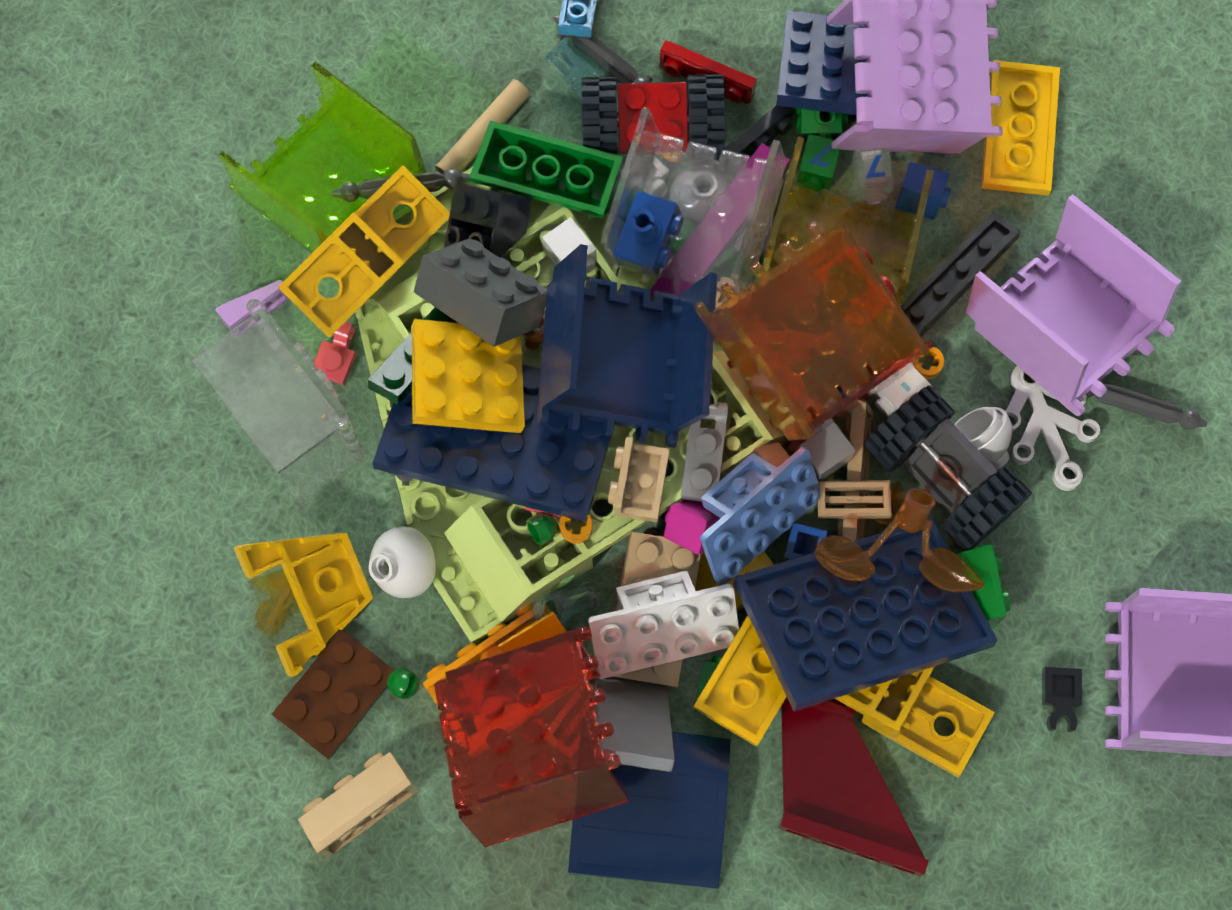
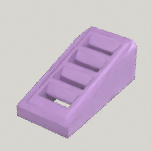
[215,280,289,338]

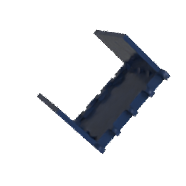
[537,244,717,448]

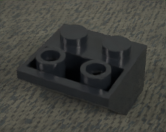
[444,183,532,257]

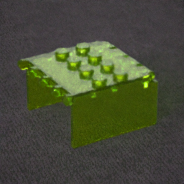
[218,61,426,254]

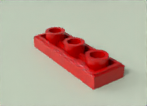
[659,40,757,104]

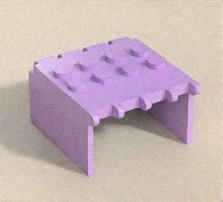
[827,0,1003,153]
[966,194,1181,416]
[1105,588,1232,757]

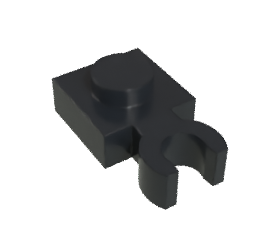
[1042,667,1082,732]

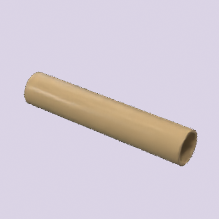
[435,79,530,174]

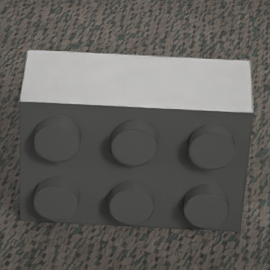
[414,238,547,347]

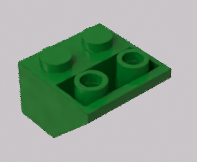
[952,544,1010,629]

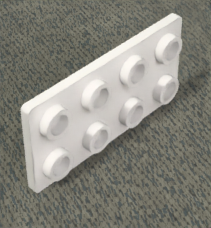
[588,571,739,679]

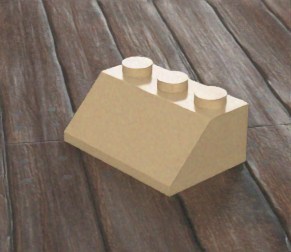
[298,752,419,858]

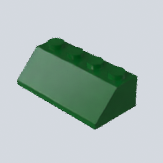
[469,120,623,218]

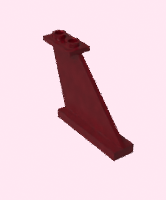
[778,697,929,877]

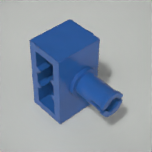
[613,190,684,277]

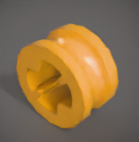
[911,346,945,380]
[559,515,592,544]

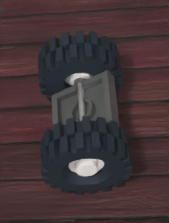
[864,385,1032,552]

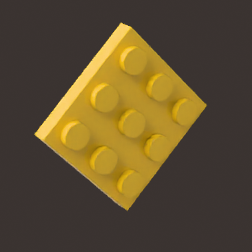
[411,319,525,433]

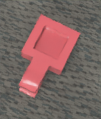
[310,322,357,386]

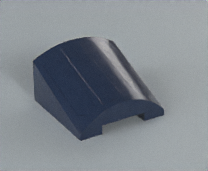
[568,719,731,889]

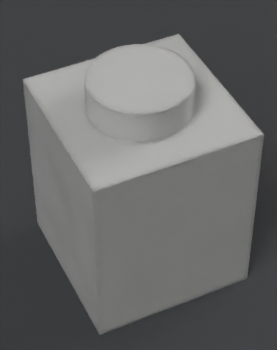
[798,422,856,481]

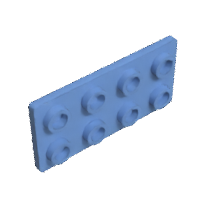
[700,447,820,586]

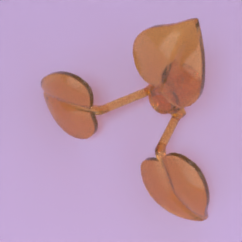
[814,481,986,592]

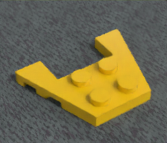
[233,532,373,677]

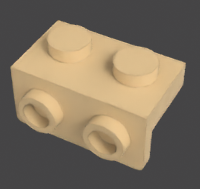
[608,437,670,522]

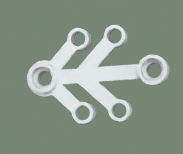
[1005,366,1100,491]

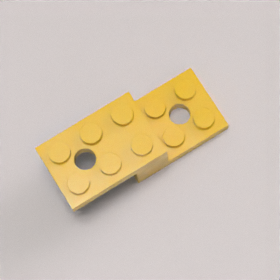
[278,165,450,338]
[835,667,995,778]

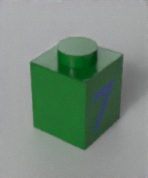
[797,134,840,192]

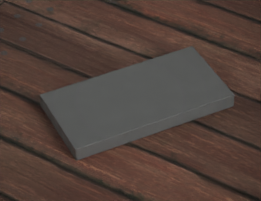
[593,673,675,772]

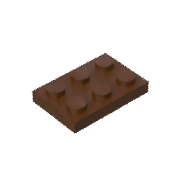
[272,630,394,760]

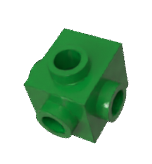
[796,108,847,140]

